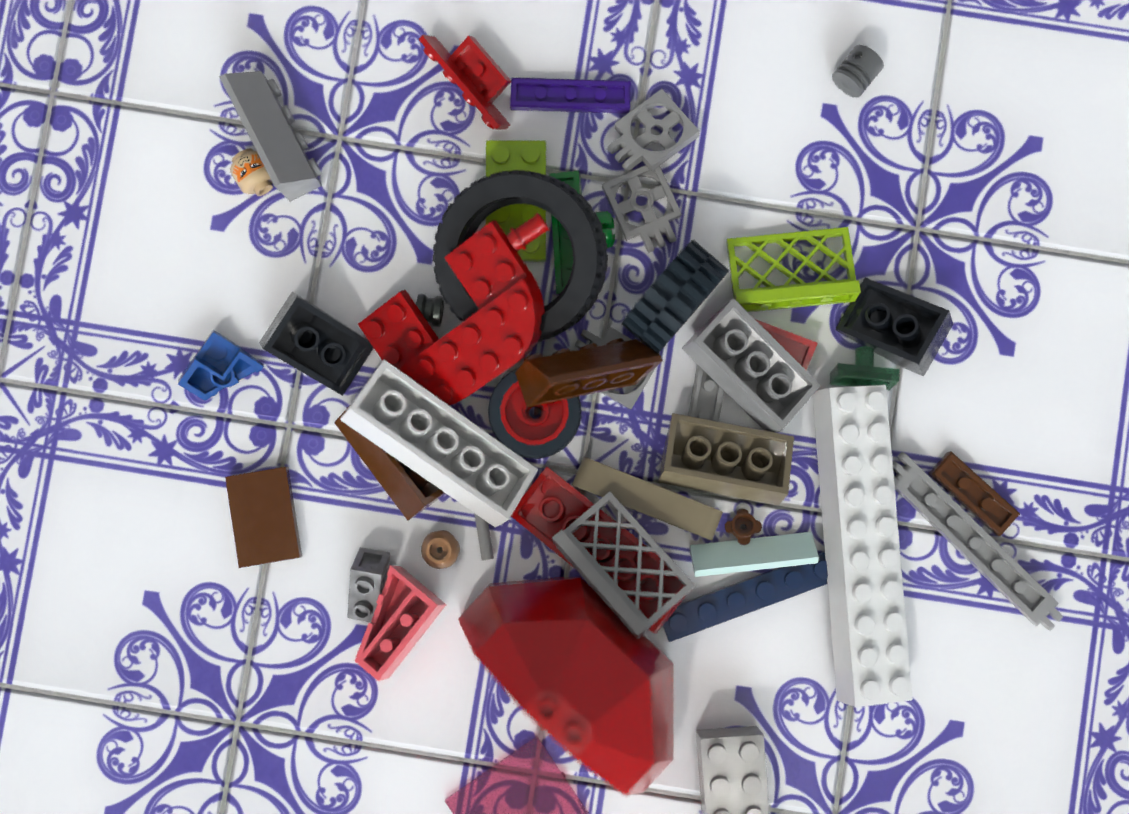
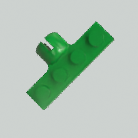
[549,170,615,295]

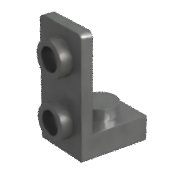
[347,547,390,622]

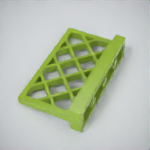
[726,227,861,312]

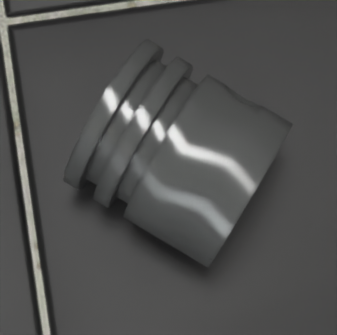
[832,45,884,98]

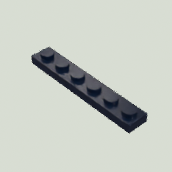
[663,550,828,642]

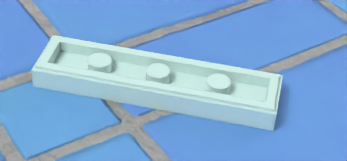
[690,532,819,577]

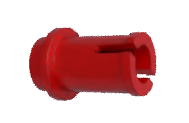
[506,213,550,251]

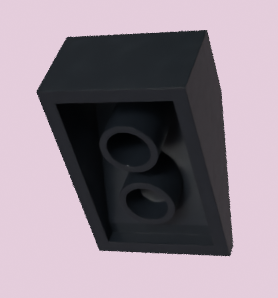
[836,277,953,376]
[259,292,373,396]

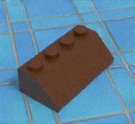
[515,338,663,407]
[334,405,446,521]

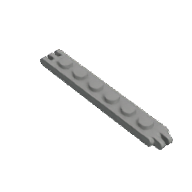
[892,452,1063,631]

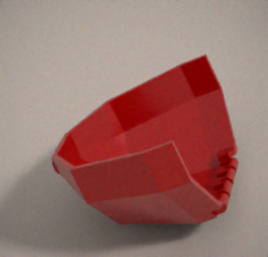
[458,576,674,796]

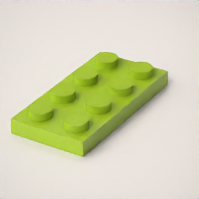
[485,140,546,262]

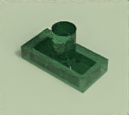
[830,346,899,390]

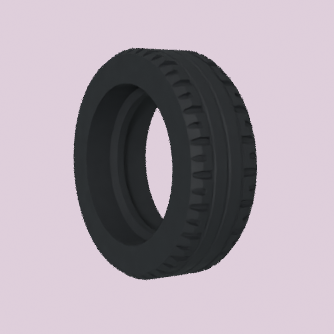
[433,170,608,343]

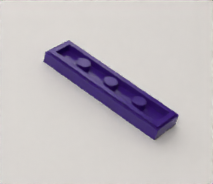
[510,78,631,114]

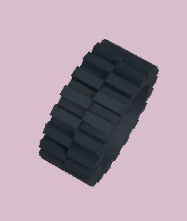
[621,240,730,353]

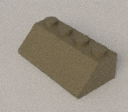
[658,413,794,506]

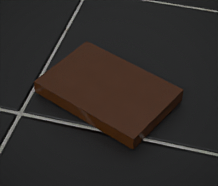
[225,467,302,568]

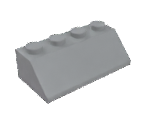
[219,71,322,202]
[682,298,821,432]

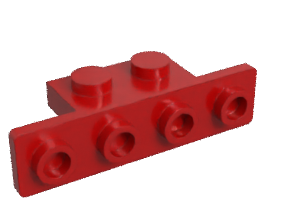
[419,34,512,130]

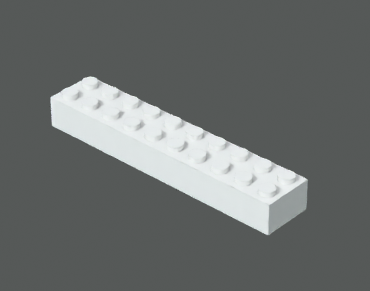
[812,385,913,708]

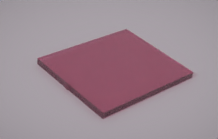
[445,736,589,814]

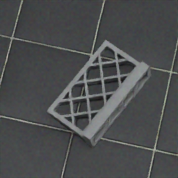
[552,491,695,640]

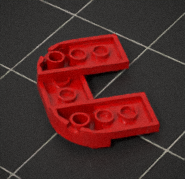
[358,220,544,405]

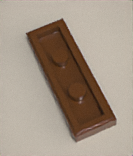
[928,451,1020,536]

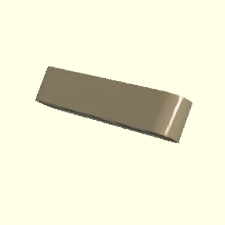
[572,457,723,541]

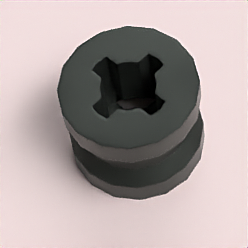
[416,294,444,327]

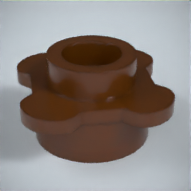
[725,509,762,545]

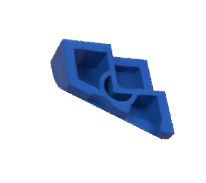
[178,330,264,401]

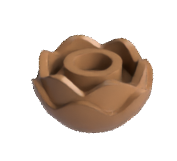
[421,530,460,569]

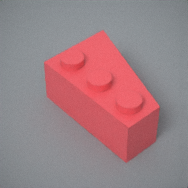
[355,565,447,681]

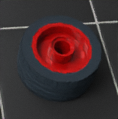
[488,369,581,459]

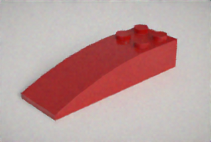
[511,467,695,633]

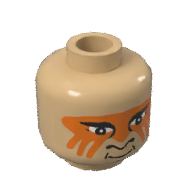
[230,148,273,196]

